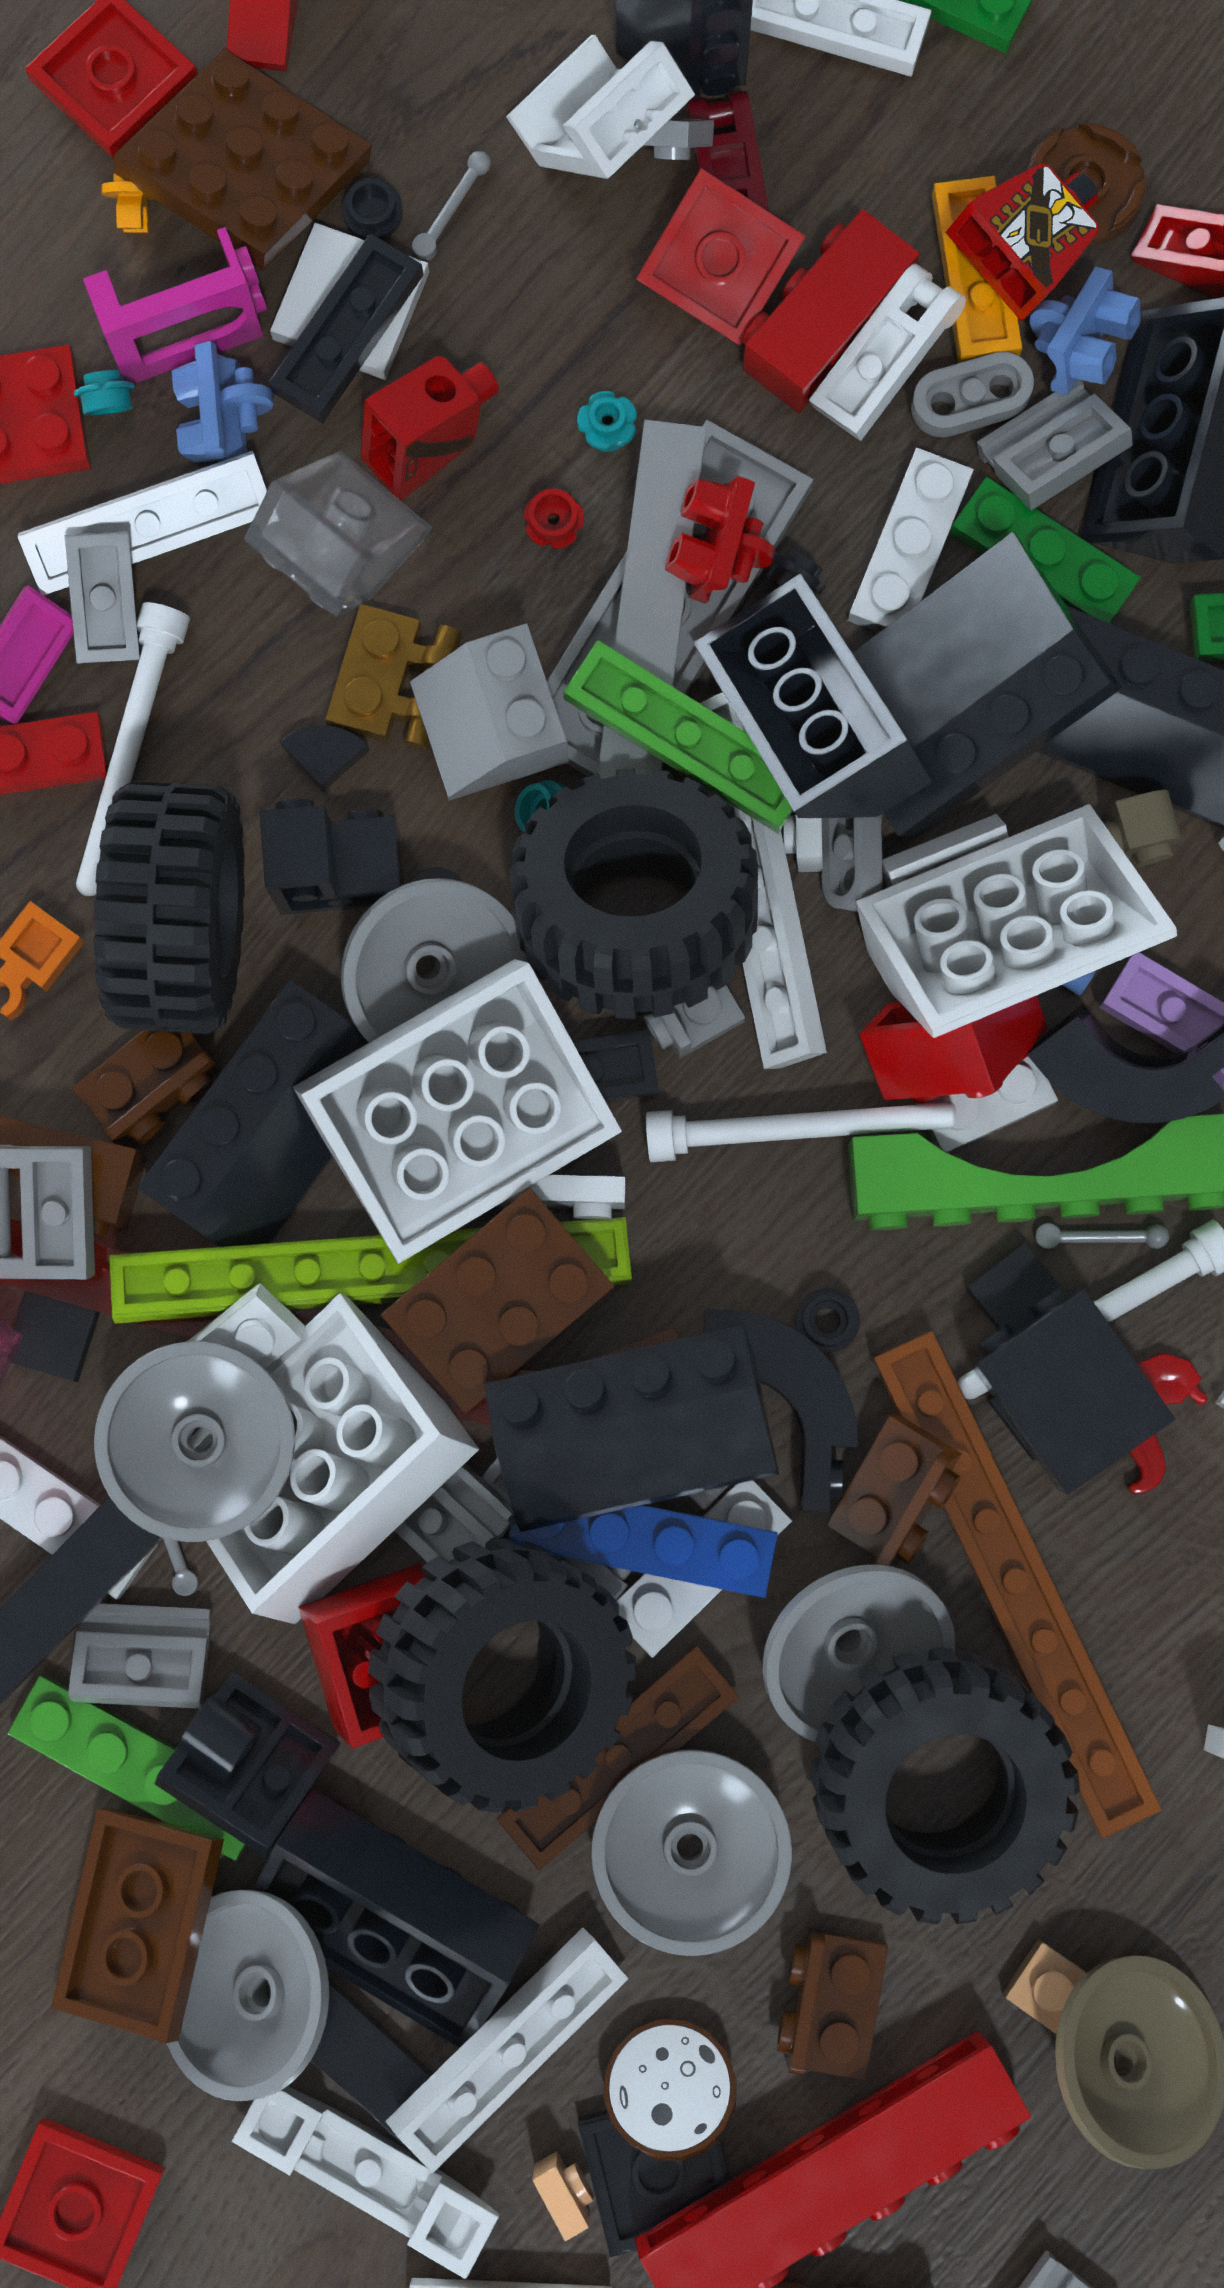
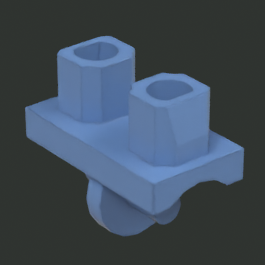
[1029,266,1141,395]
[172,341,274,463]

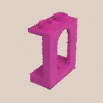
[83,227,267,384]

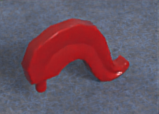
[1127,1353,1208,1494]

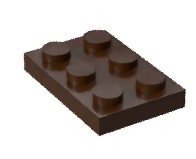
[381,1187,615,1414]
[51,1808,224,2043]

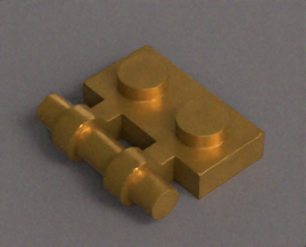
[325,604,462,750]

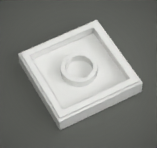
[270,223,430,380]

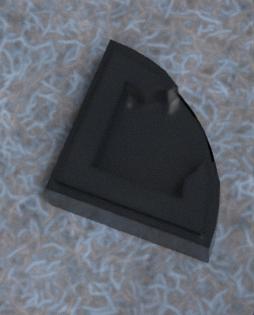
[279,725,369,791]

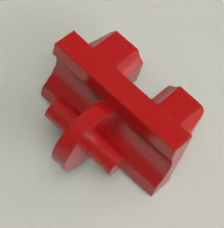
[665,475,775,604]

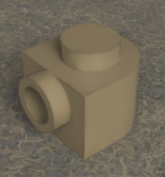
[1101,790,1183,867]

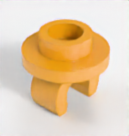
[102,173,154,233]

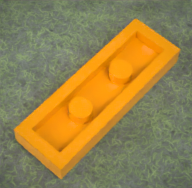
[932,176,1022,363]

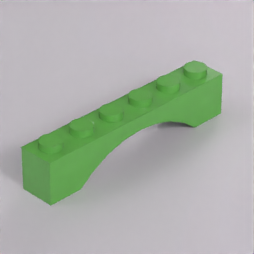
[847,1114,1224,1230]

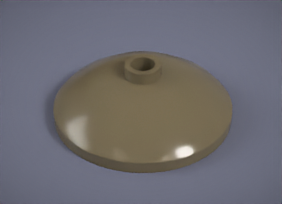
[1055,1956,1224,2169]

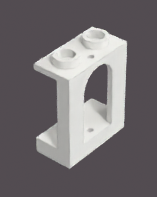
[506,35,695,179]

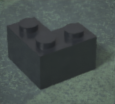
[259,798,404,915]

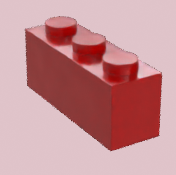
[742,208,920,414]

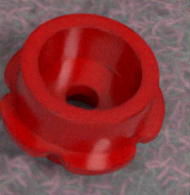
[523,488,584,549]

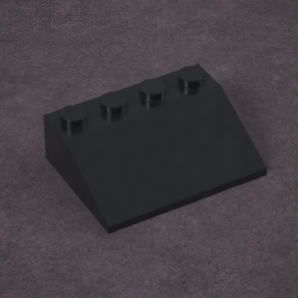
[852,532,1123,838]

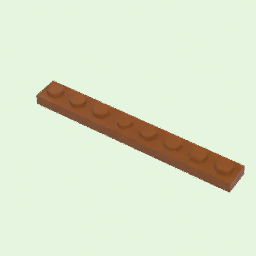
[872,1331,1162,1839]

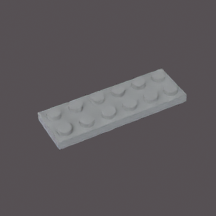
[547,420,814,777]

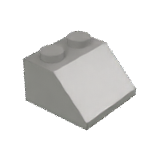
[410,623,569,801]

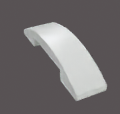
[232,2086,500,2279]

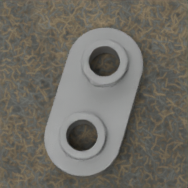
[911,352,1034,437]
[822,814,883,912]

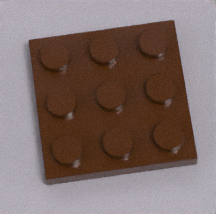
[114,49,372,271]

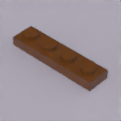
[496,1645,740,1871]

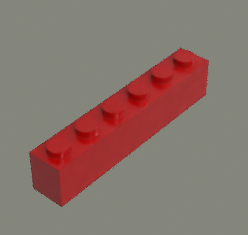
[634,2030,1032,2288]

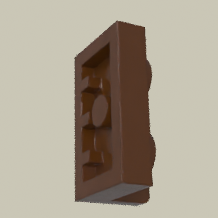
[72,1030,221,1147]
[827,1412,962,1567]
[777,1927,888,2081]

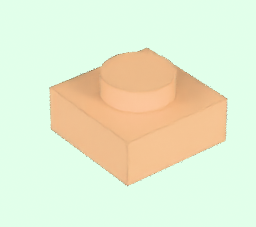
[1002,1938,1087,2034]
[532,2151,594,2242]

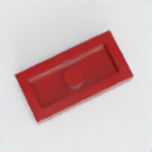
[0,712,109,795]

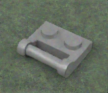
[0,1145,95,1280]

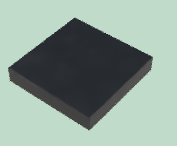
[578,2110,730,2257]

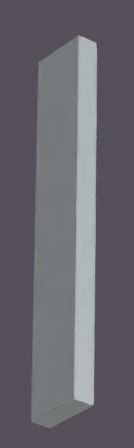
[597,419,706,779]

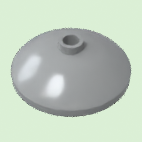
[341,878,527,1043]
[94,1341,295,1542]
[762,1565,955,1742]
[591,1749,792,1956]
[167,1890,329,2101]

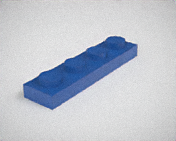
[508,1505,778,1598]

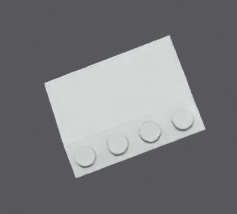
[856,804,1177,1038]
[293,959,622,1263]
[191,1293,479,1624]

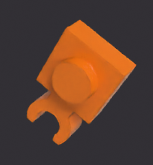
[0,901,85,1020]

